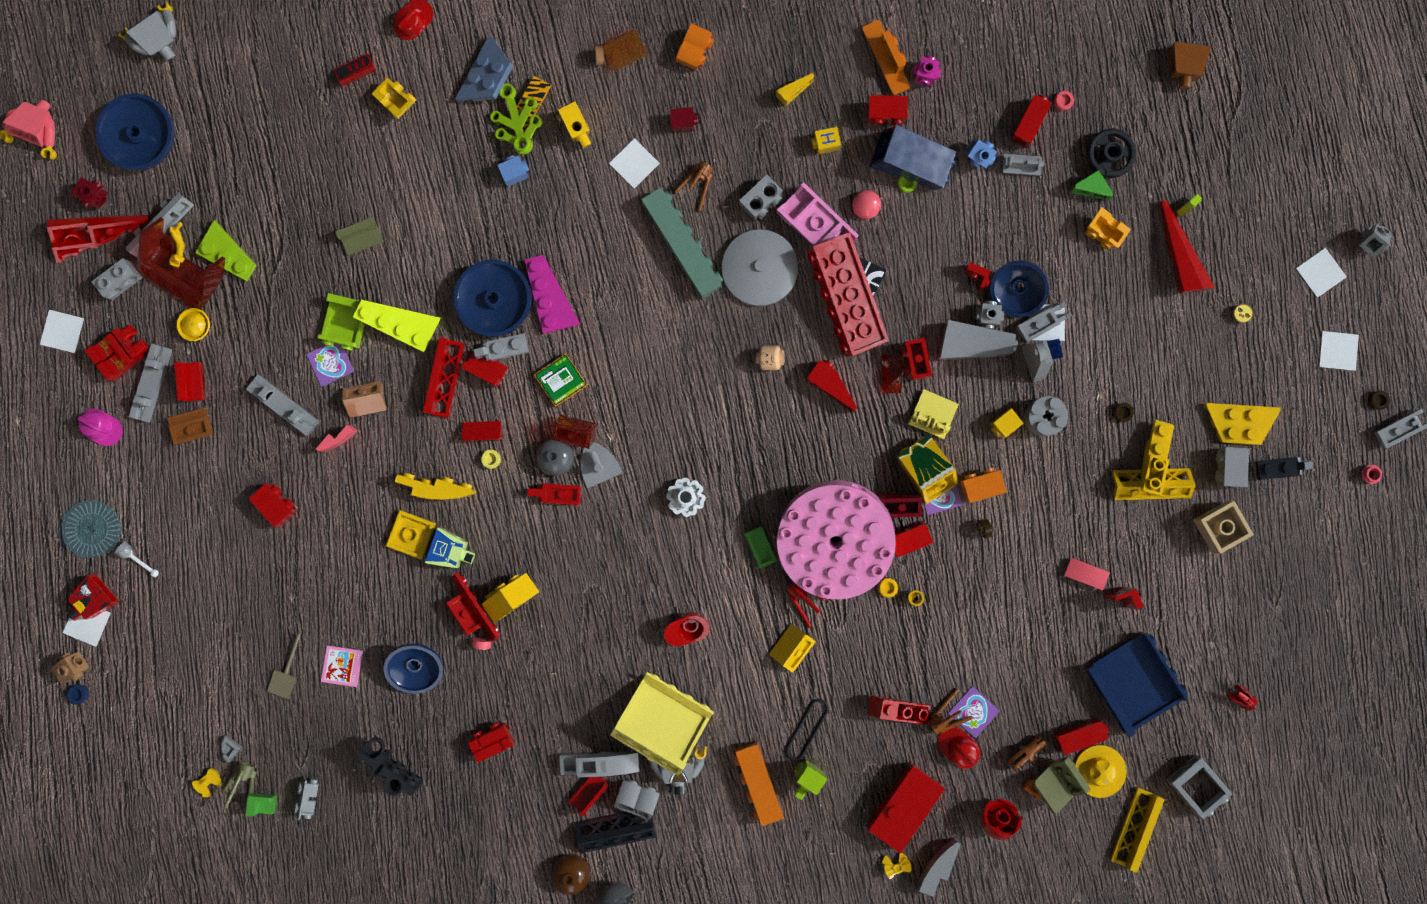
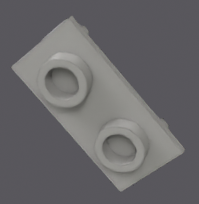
[1003,154,1044,176]
[294,776,319,820]

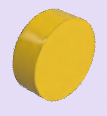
[878,578,898,598]

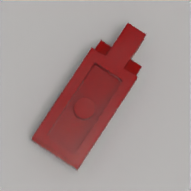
[527,483,582,505]

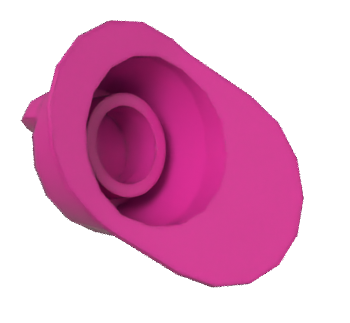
[77,408,123,446]

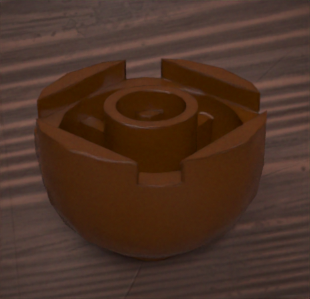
[551,854,590,895]

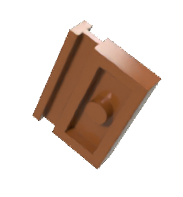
[167,408,214,445]

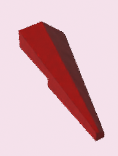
[47,215,150,263]

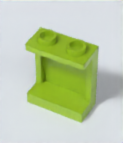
[317,293,365,351]

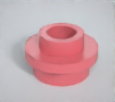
[1361,465,1382,484]

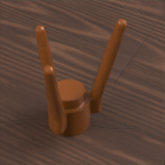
[674,161,713,212]
[928,688,973,734]

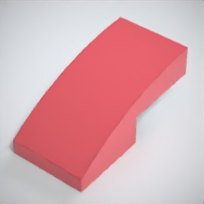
[316,425,358,452]
[1064,558,1110,591]

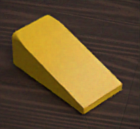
[776,73,814,106]

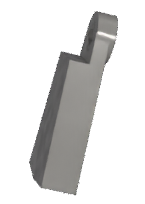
[1021,340,1053,382]

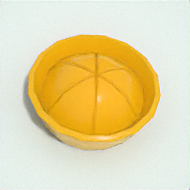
[176,308,210,341]

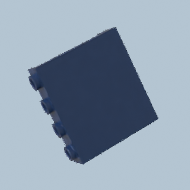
[1084,632,1189,737]

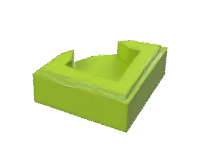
[1176,194,1202,216]

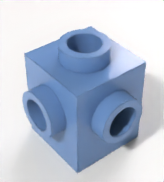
[963,138,997,168]

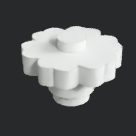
[666,478,706,517]

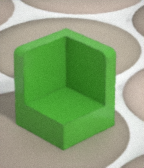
[246,792,277,816]

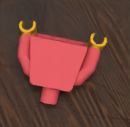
[0,99,57,160]

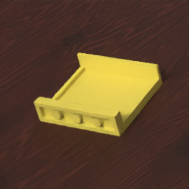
[610,672,714,776]

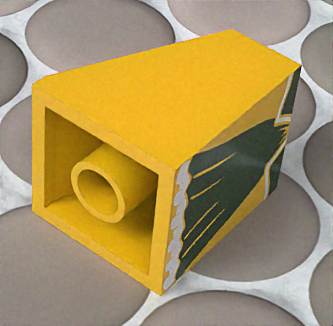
[897,435,958,504]

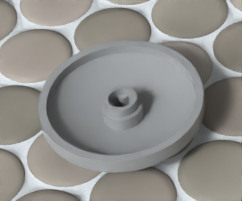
[722,230,798,307]

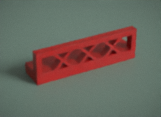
[423,337,465,418]

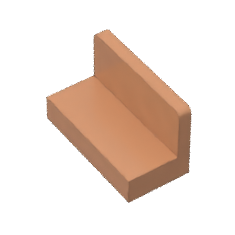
[342,381,387,417]

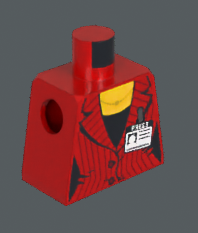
[67,574,120,621]

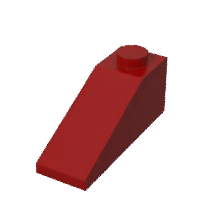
[806,359,857,412]

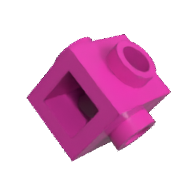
[913,56,942,87]

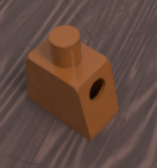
[1169,42,1211,90]

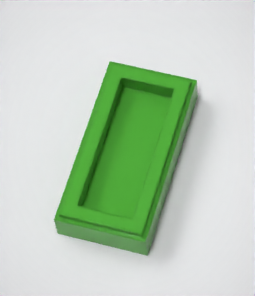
[744,526,777,569]

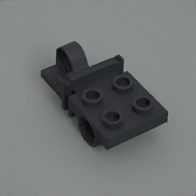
[356,737,423,796]

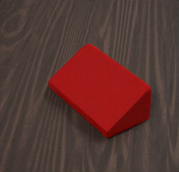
[462,421,502,442]

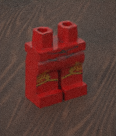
[85,325,149,381]

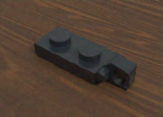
[1256,457,1314,480]

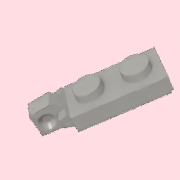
[474,333,529,361]

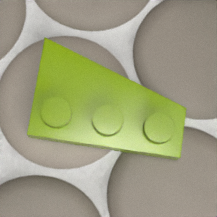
[195,220,257,281]

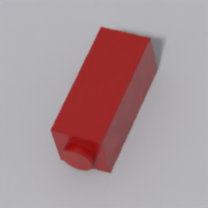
[1010,95,1052,148]
[1053,718,1109,755]

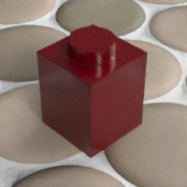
[670,107,698,133]

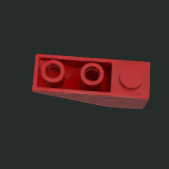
[867,695,931,725]

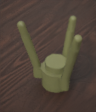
[223,761,257,809]

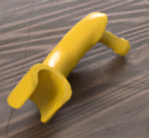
[169,222,185,268]

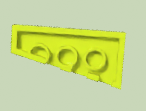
[353,300,441,352]

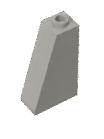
[938,320,1018,360]

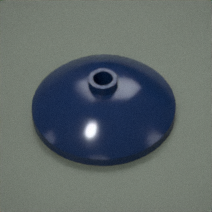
[990,260,1049,317]
[384,644,443,694]

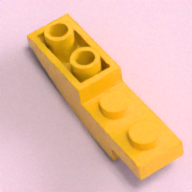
[1141,420,1174,497]
[395,472,476,500]

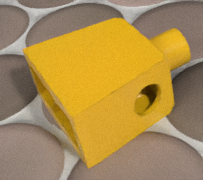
[558,101,591,149]

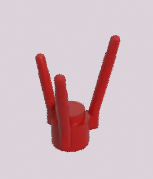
[786,583,826,628]

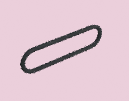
[786,699,829,761]

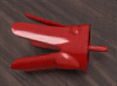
[1228,684,1258,711]

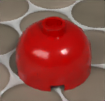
[981,799,1022,840]

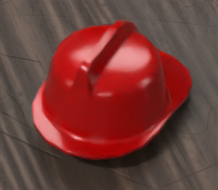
[393,0,434,40]
[664,612,710,647]
[938,727,981,769]

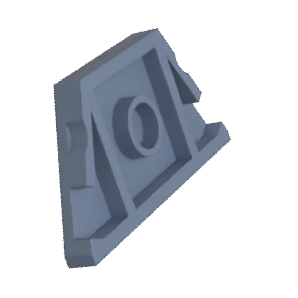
[455,35,513,103]

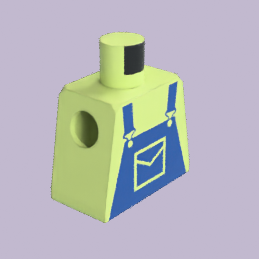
[425,528,475,568]

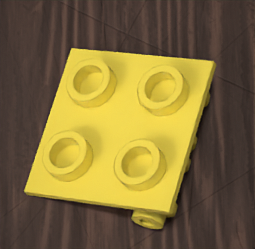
[909,389,959,439]

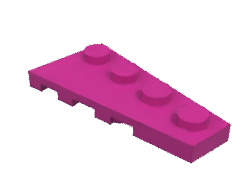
[525,255,581,334]

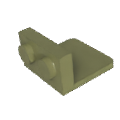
[1033,757,1091,814]

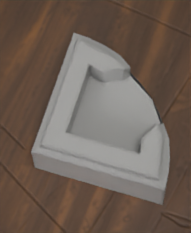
[221,735,242,763]

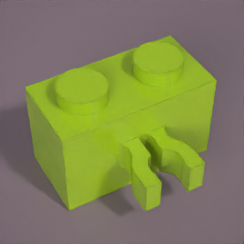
[794,759,828,801]

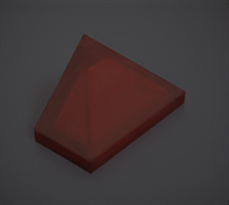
[881,355,904,393]

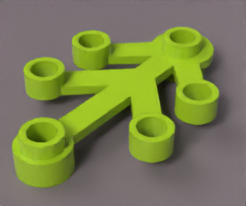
[490,83,543,155]

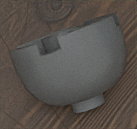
[536,438,575,476]
[597,882,635,904]

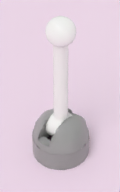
[115,542,159,577]

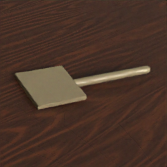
[267,634,300,699]

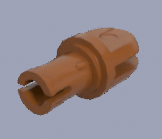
[1008,735,1046,771]

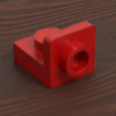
[964,262,992,291]

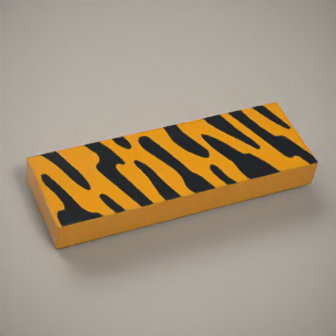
[508,76,551,133]

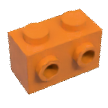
[960,468,1007,503]

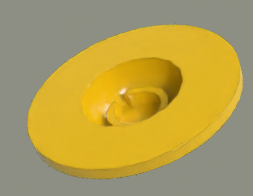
[1075,745,1127,798]

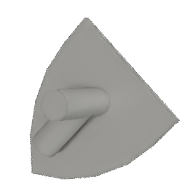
[581,440,622,488]

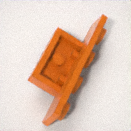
[862,20,910,96]

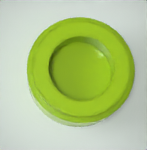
[898,177,917,193]

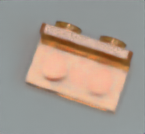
[603,29,648,72]

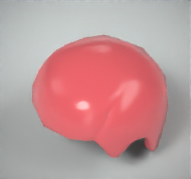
[852,190,881,219]

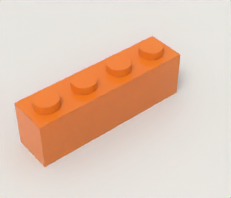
[733,741,784,826]

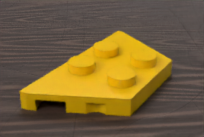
[1204,403,1281,445]

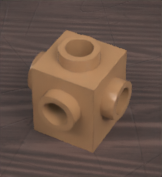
[51,652,89,685]

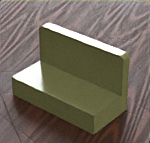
[335,218,383,256]

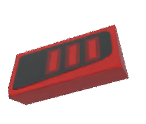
[334,53,377,87]

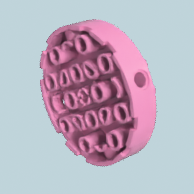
[777,480,896,599]

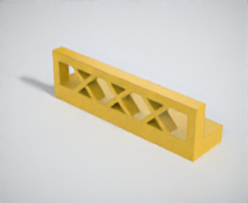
[1112,468,1195,500]
[1110,787,1165,873]

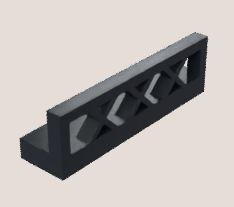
[575,812,657,853]

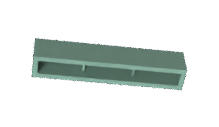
[641,188,723,300]

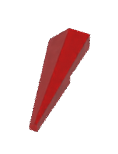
[1159,200,1215,294]

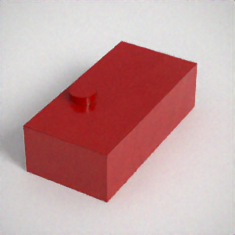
[866,762,945,854]

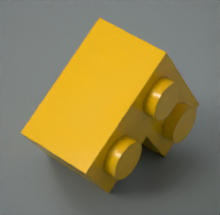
[481,573,539,623]

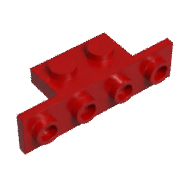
[445,572,500,642]

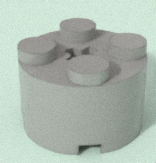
[1024,396,1068,436]

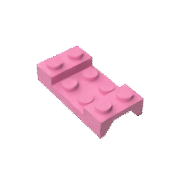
[776,182,859,246]

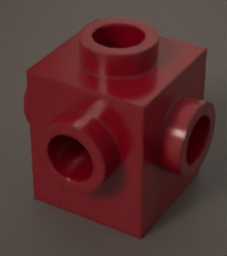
[71,177,108,209]

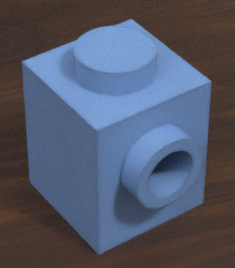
[498,156,529,186]

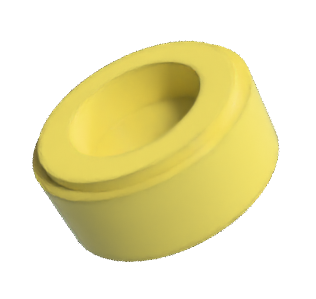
[481,450,501,469]

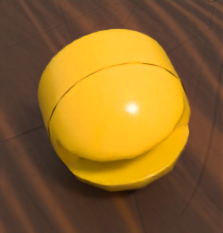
[908,590,924,606]

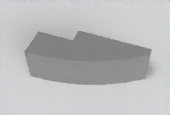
[916,838,961,897]

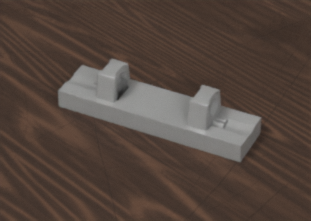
[126,192,194,260]
[129,343,172,423]
[246,374,320,436]

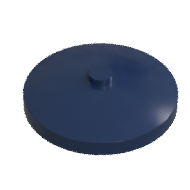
[95,93,175,171]
[454,260,532,337]

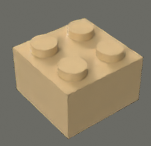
[1193,501,1254,554]

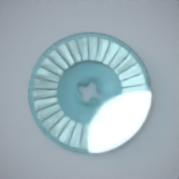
[62,500,121,558]

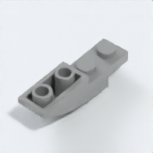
[559,752,640,777]

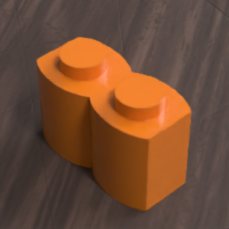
[676,23,714,71]

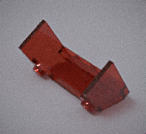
[137,217,225,309]

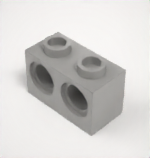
[739,175,783,221]
[92,258,143,300]

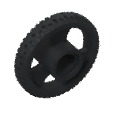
[1086,128,1137,178]

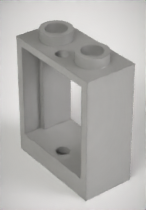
[1166,755,1232,819]

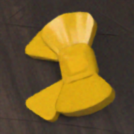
[192,768,222,798]
[882,853,911,879]

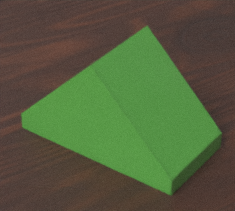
[1070,170,1113,201]

